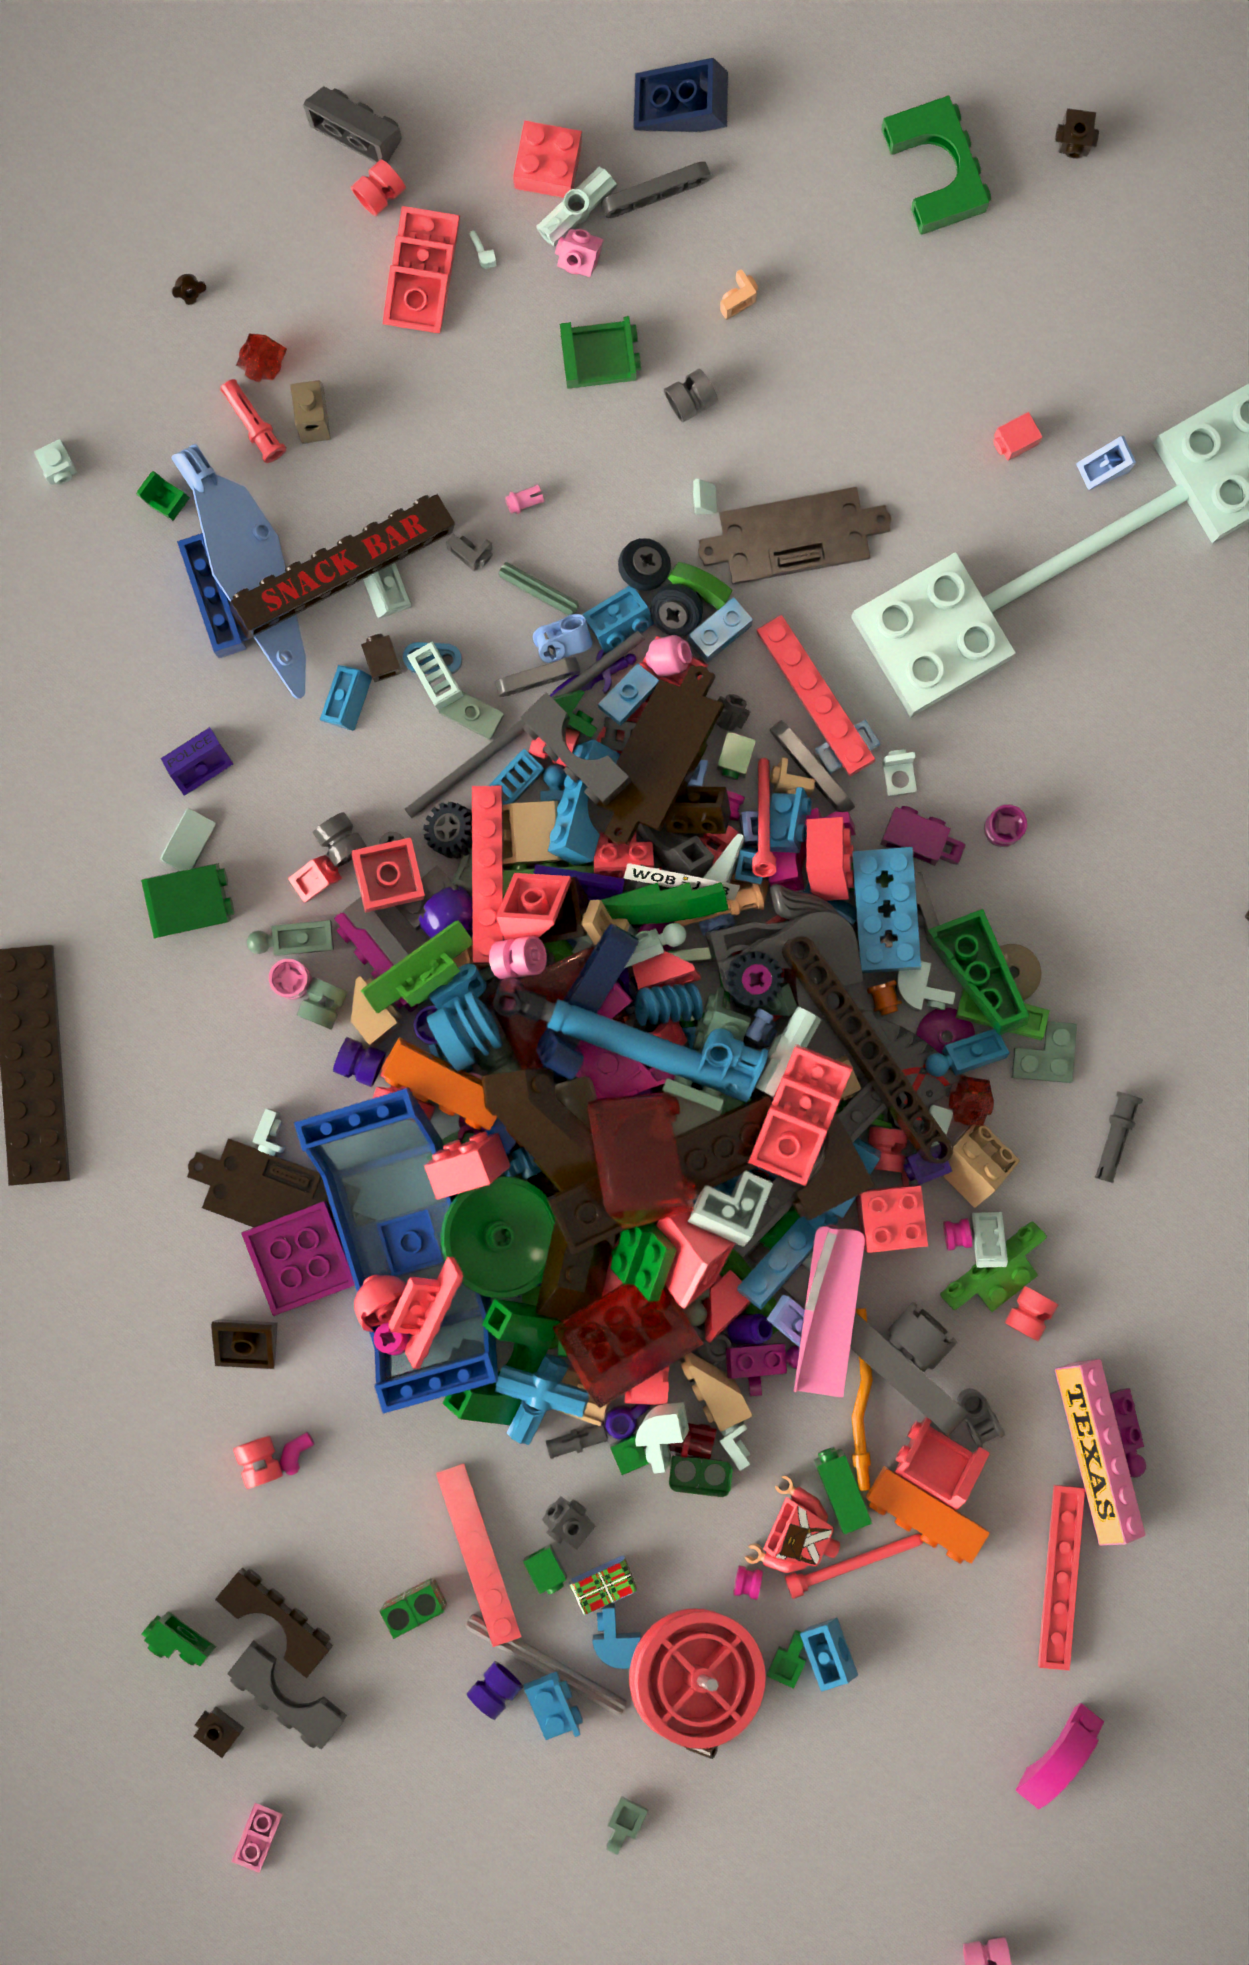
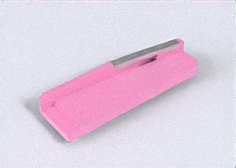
[794,1224,865,1397]

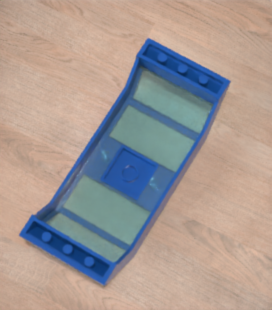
[294,1088,498,1414]

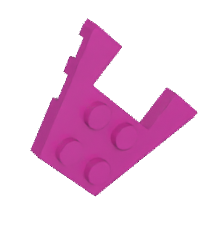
[576,981,675,1107]

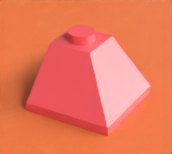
[496,873,571,940]

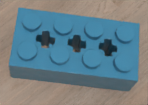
[852,847,921,974]

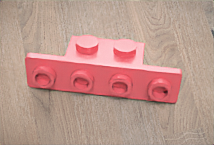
[388,1257,463,1369]

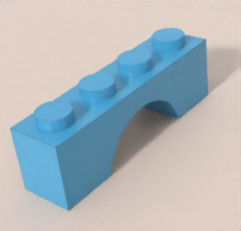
[548,739,621,866]

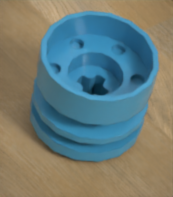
[426,991,503,1072]

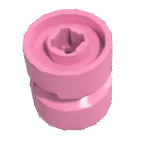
[489,936,547,980]
[269,959,312,1000]
[963,1937,1011,1965]

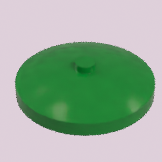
[441,1176,555,1298]

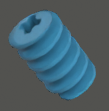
[635,983,703,1026]

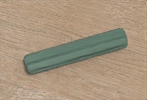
[499,562,579,616]

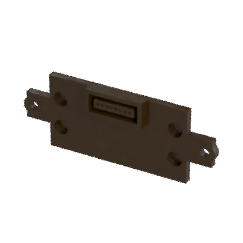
[698,487,891,585]
[596,665,725,845]
[187,1138,377,1236]

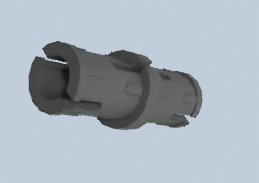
[545,1425,608,1459]

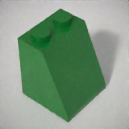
[141,863,234,938]

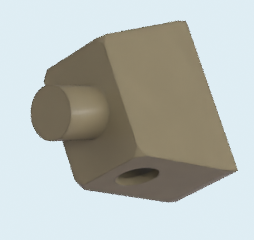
[290,380,331,444]

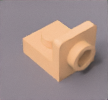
[720,269,758,320]

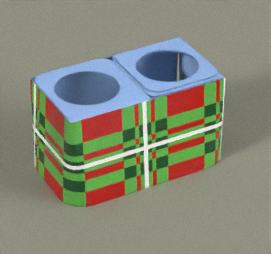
[569,1555,637,1615]

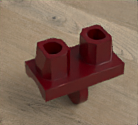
[669,1423,717,1459]

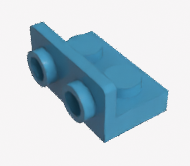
[582,586,654,653]
[770,787,812,853]
[523,1671,583,1740]

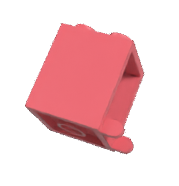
[856,1171,928,1253]

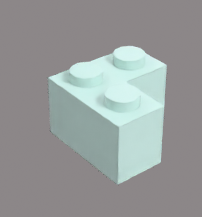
[688,1171,773,1247]

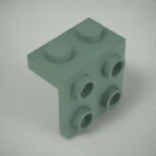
[693,986,750,1053]
[649,1075,726,1142]

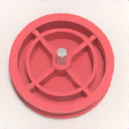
[629,1608,766,1749]

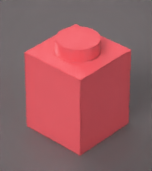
[993,412,1043,461]

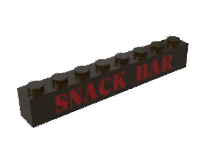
[230,494,455,639]

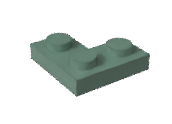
[1012,1021,1077,1083]

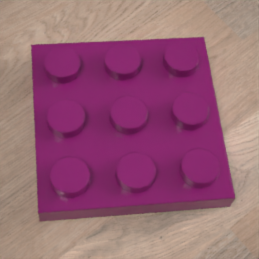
[241,1200,355,1316]

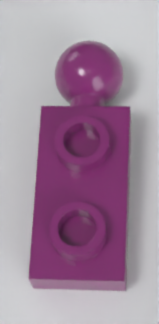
[726,1343,800,1379]
[1109,1388,1146,1478]

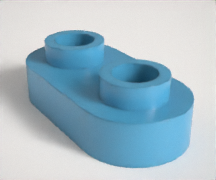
[403,642,462,674]

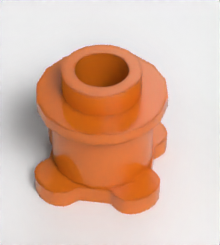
[867,980,902,1016]

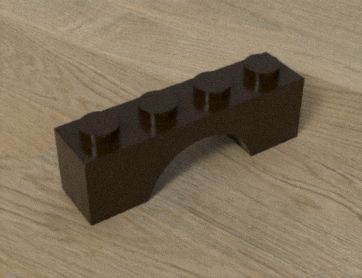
[215,1567,333,1678]

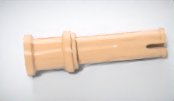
[674,883,764,926]

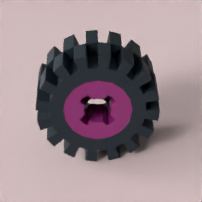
[725,951,784,1007]

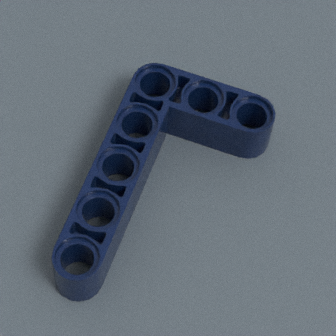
[536,924,639,1080]

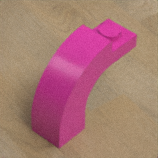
[768,808,856,891]
[1015,1703,1104,1809]

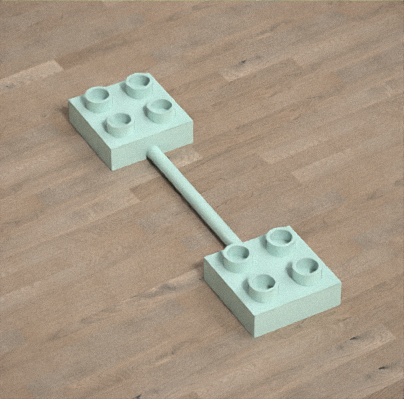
[851,384,1249,718]

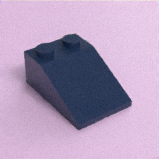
[634,57,728,132]

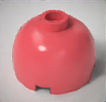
[354,1274,406,1332]

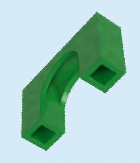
[881,95,991,235]
[442,1298,562,1425]

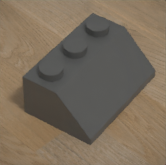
[303,86,402,163]

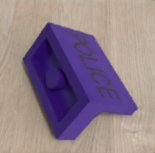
[161,727,233,796]

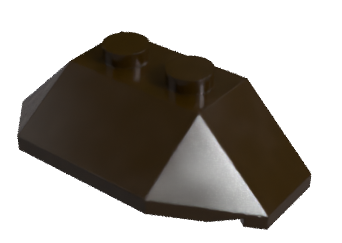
[535,1219,612,1320]

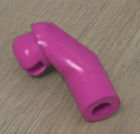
[279,1432,315,1475]

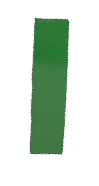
[601,882,729,925]

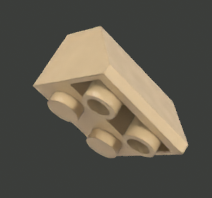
[503,801,562,868]
[351,976,403,1047]
[943,1119,1020,1208]

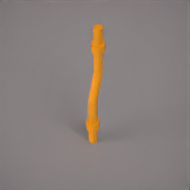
[852,1308,873,1491]

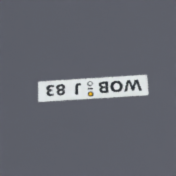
[624,863,740,900]

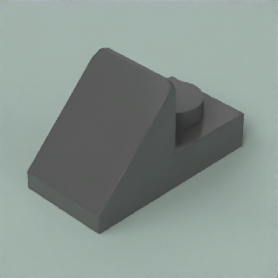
[915,872,939,934]

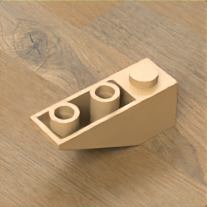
[680,1348,752,1432]

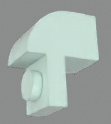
[895,961,955,1011]
[636,1402,689,1473]

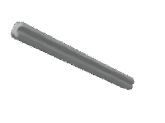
[466,1614,627,1715]

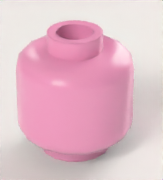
[646,635,692,677]

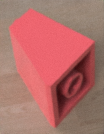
[656,1202,735,1309]

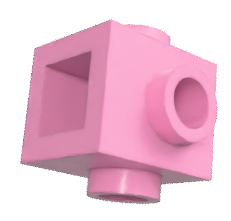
[556,228,604,277]

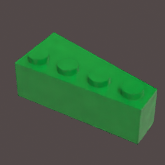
[926,909,1029,1036]

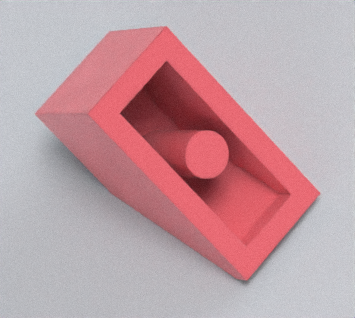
[632,951,702,990]
[704,1270,751,1343]

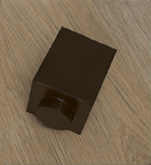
[361,634,402,682]

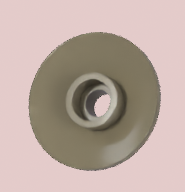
[999,944,1041,1000]

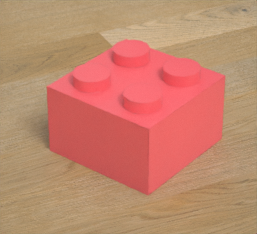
[513,120,582,198]
[806,817,855,901]
[352,837,425,913]
[424,1132,511,1200]

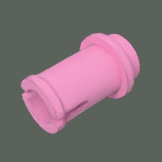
[505,484,544,514]

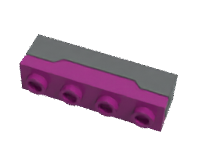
[334,897,429,1013]

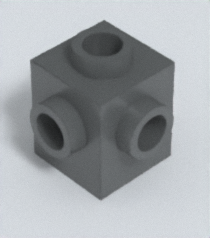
[542,1496,596,1550]

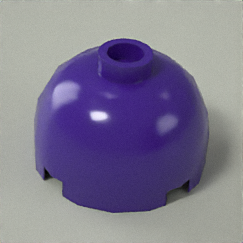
[419,887,473,938]

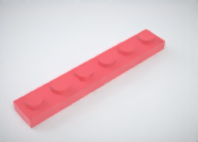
[757,615,875,777]
[472,785,504,965]
[436,1463,521,1647]
[1038,1484,1085,1671]

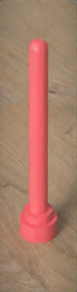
[752,758,776,877]
[784,1534,923,1599]

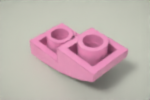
[231,1803,283,1873]

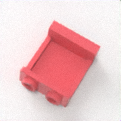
[894,1417,990,1511]

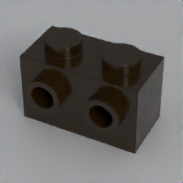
[665,786,731,834]

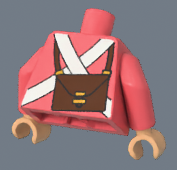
[745,1476,840,1573]

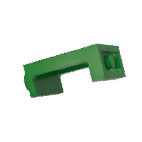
[559,316,641,389]

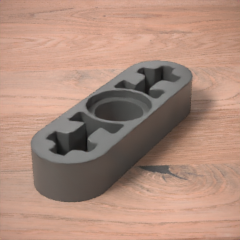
[495,657,580,697]

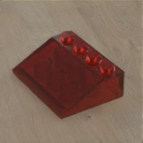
[552,1284,704,1409]

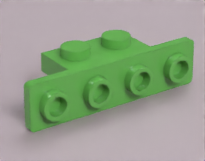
[361,920,473,1013]
[940,1221,1047,1312]

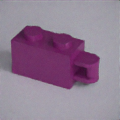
[880,806,966,866]

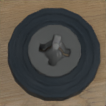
[618,538,671,591]
[650,584,703,636]

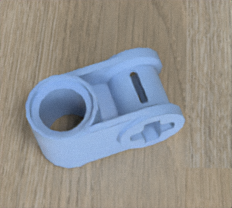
[533,614,593,663]

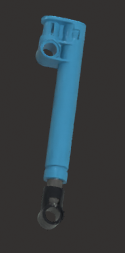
[494,978,768,1102]

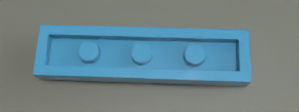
[737,1213,838,1310]

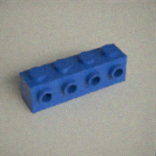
[177,533,248,658]

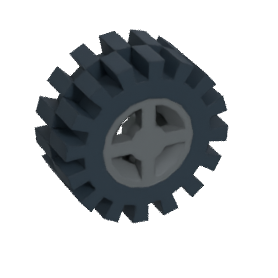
[423,802,472,859]

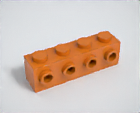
[382,1037,497,1131]
[866,1466,990,1564]

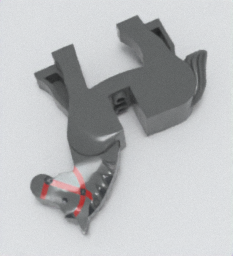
[705,884,967,1130]

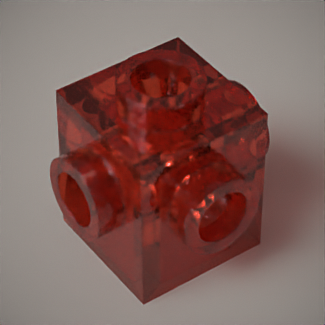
[236,333,287,382]
[948,1076,994,1126]

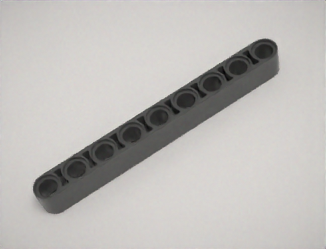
[748,1243,969,1436]

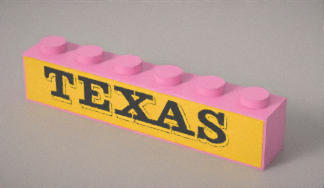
[1055,1359,1146,1545]

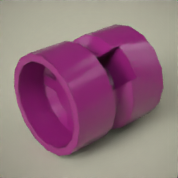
[984,804,1027,847]

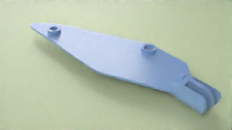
[171,443,306,699]

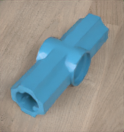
[507,1354,569,1445]
[495,1365,590,1418]

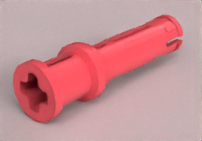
[220,379,286,463]

